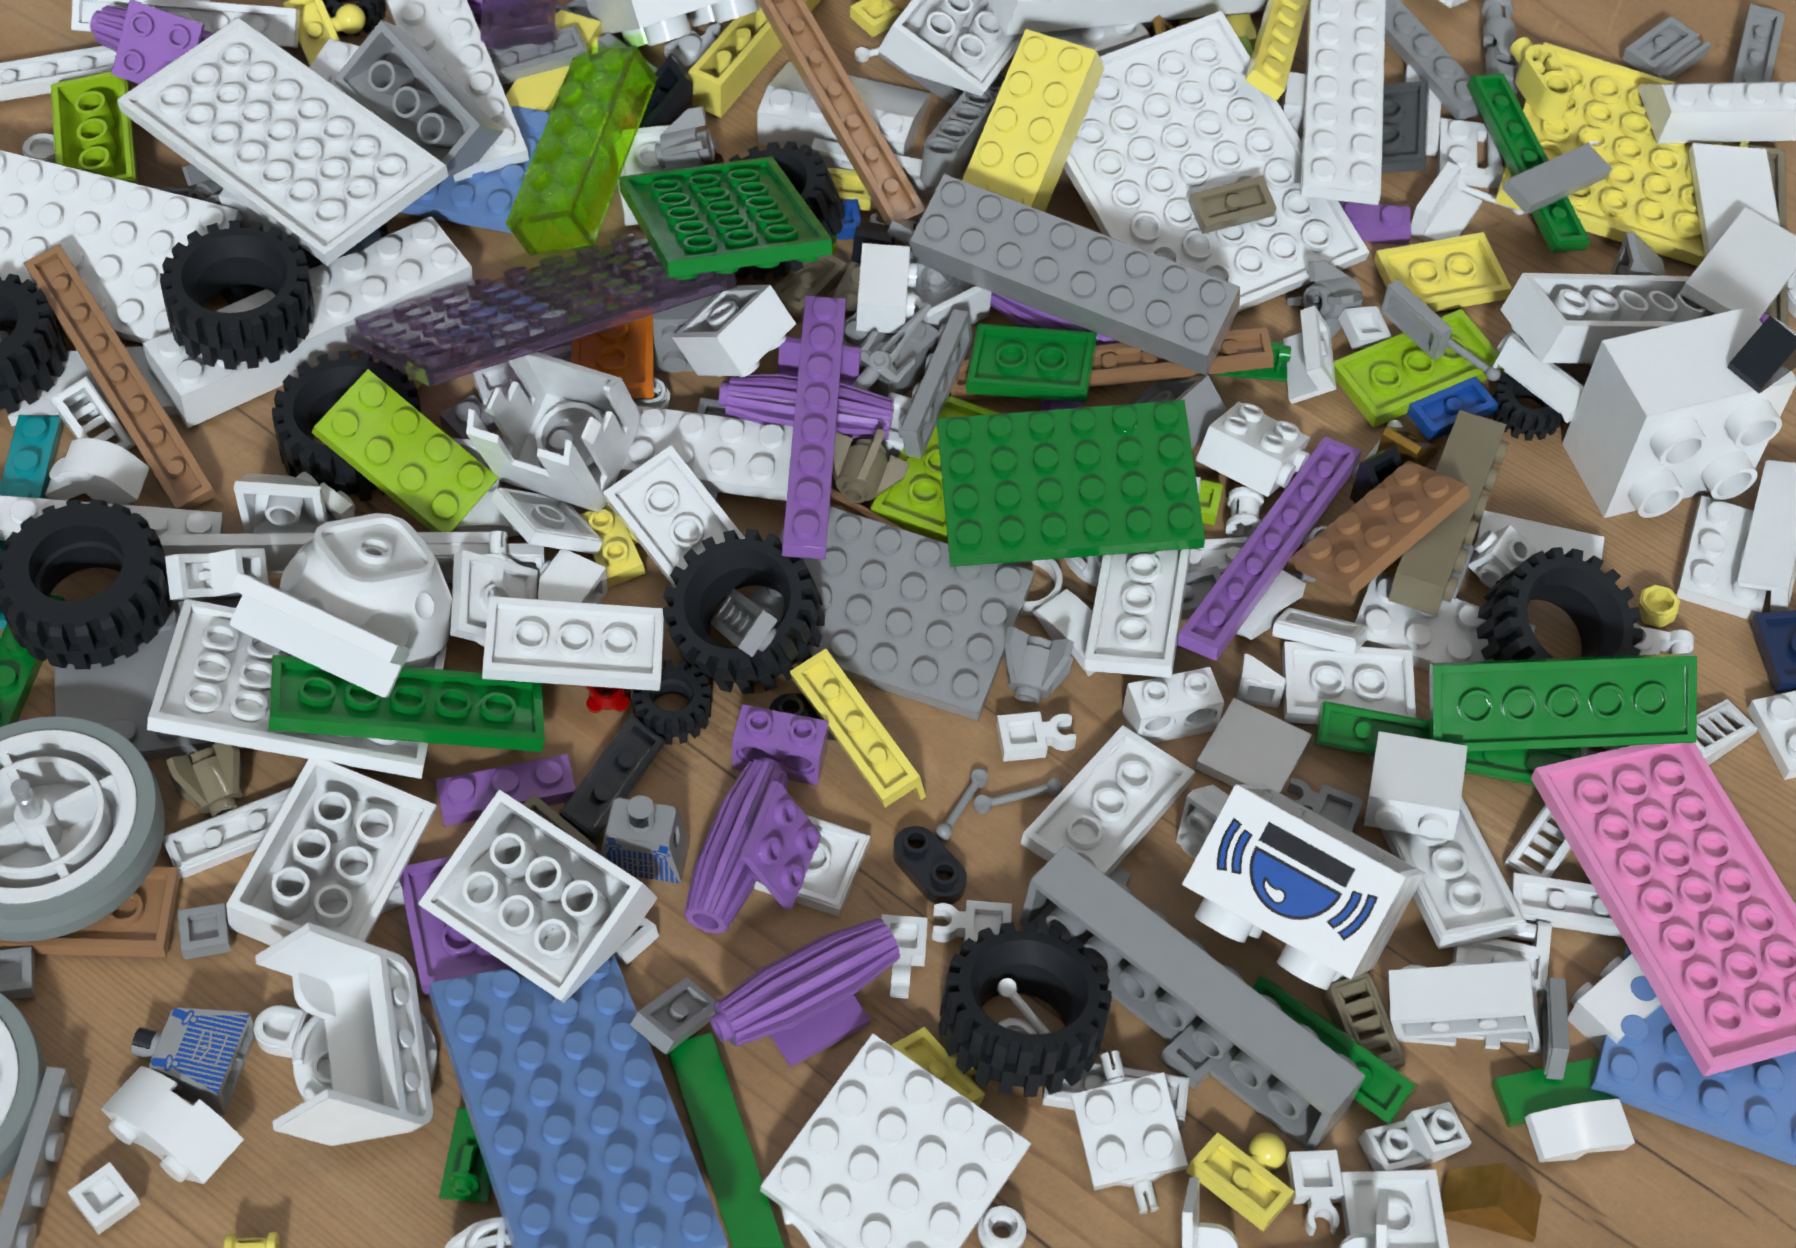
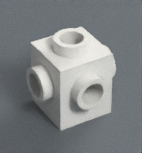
[1468,525,1538,588]

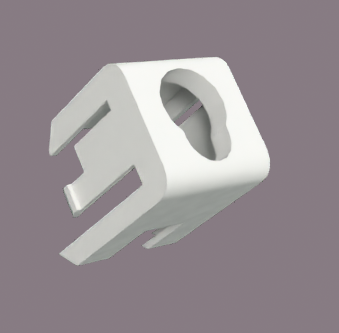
[466,347,640,513]

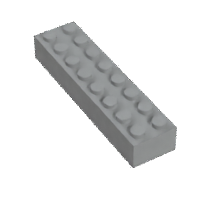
[910,174,1240,375]
[1019,844,1365,1151]

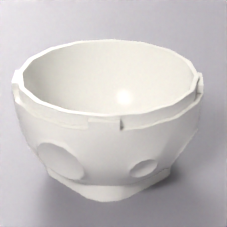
[280,513,453,668]

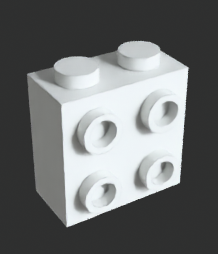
[1196,402,1310,497]
[1364,731,1468,841]

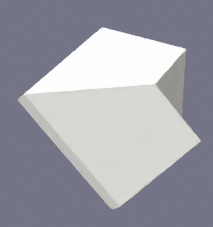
[234,473,328,533]

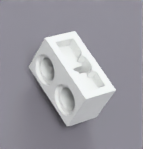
[1122,667,1224,744]

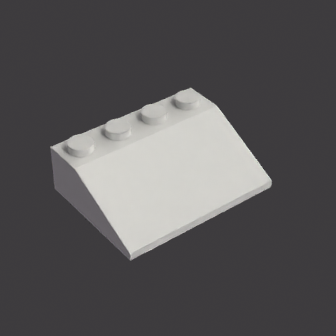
[878,0,1023,97]
[757,62,931,157]
[226,758,437,946]
[418,790,658,1003]

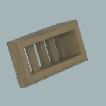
[1322,972,1405,1069]

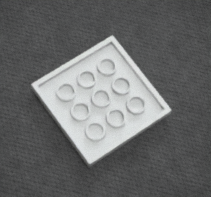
[760,1034,1031,1248]

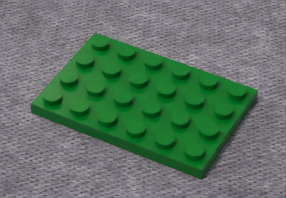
[619,156,833,280]
[937,400,1205,567]

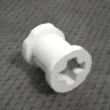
[1226,487,1264,538]

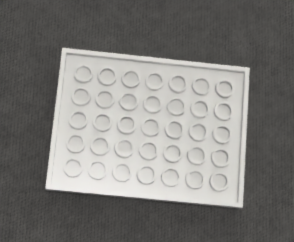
[1064,10,1370,313]

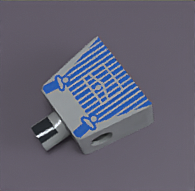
[599,795,689,884]
[131,1007,255,1115]

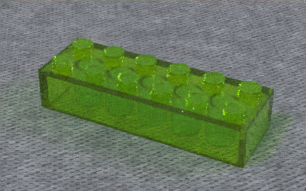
[506,45,658,255]

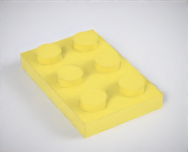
[1374,232,1512,312]

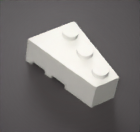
[1389,958,1542,1053]

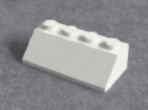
[1638,81,1796,144]

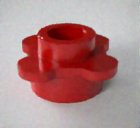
[586,686,630,713]

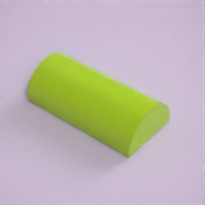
[51,71,138,184]

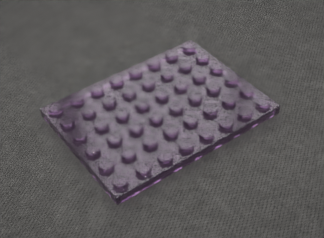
[345,233,737,387]

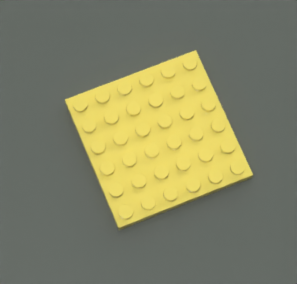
[1495,42,1749,266]

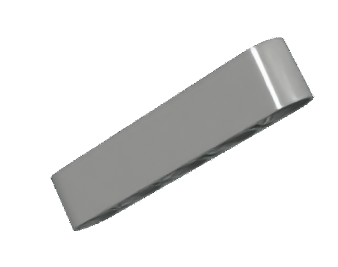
[920,73,1006,188]

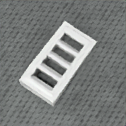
[51,377,135,451]
[1695,699,1758,765]
[1504,804,1572,878]

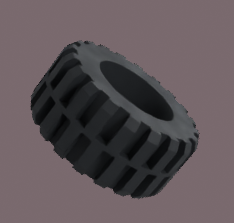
[0,499,173,670]

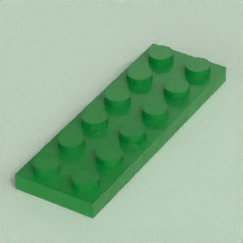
[1429,653,1697,752]
[268,655,545,752]

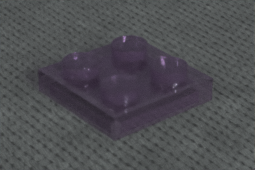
[480,0,559,50]

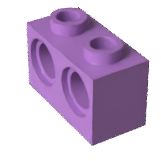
[732,704,829,786]

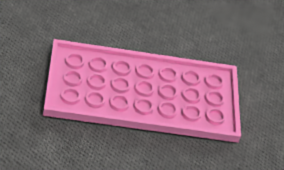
[1531,743,1796,1077]

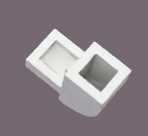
[45,438,150,505]
[165,548,269,601]

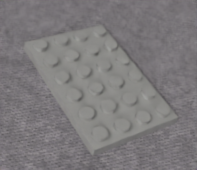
[751,506,1035,721]

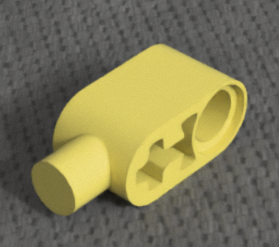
[1510,37,1576,121]

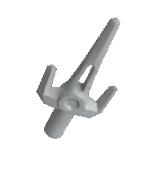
[852,303,931,391]

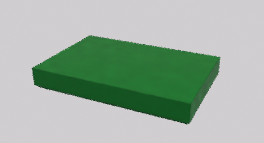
[965,324,1098,403]

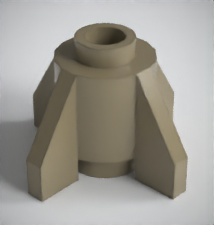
[833,428,910,503]
[166,743,243,817]

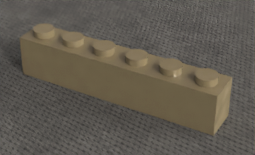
[1388,410,1509,616]

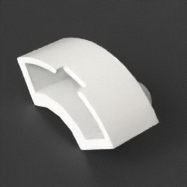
[101,1066,244,1184]

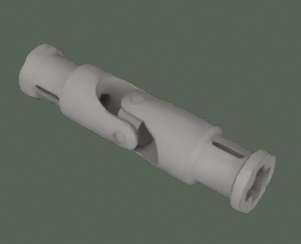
[1481,0,1521,106]

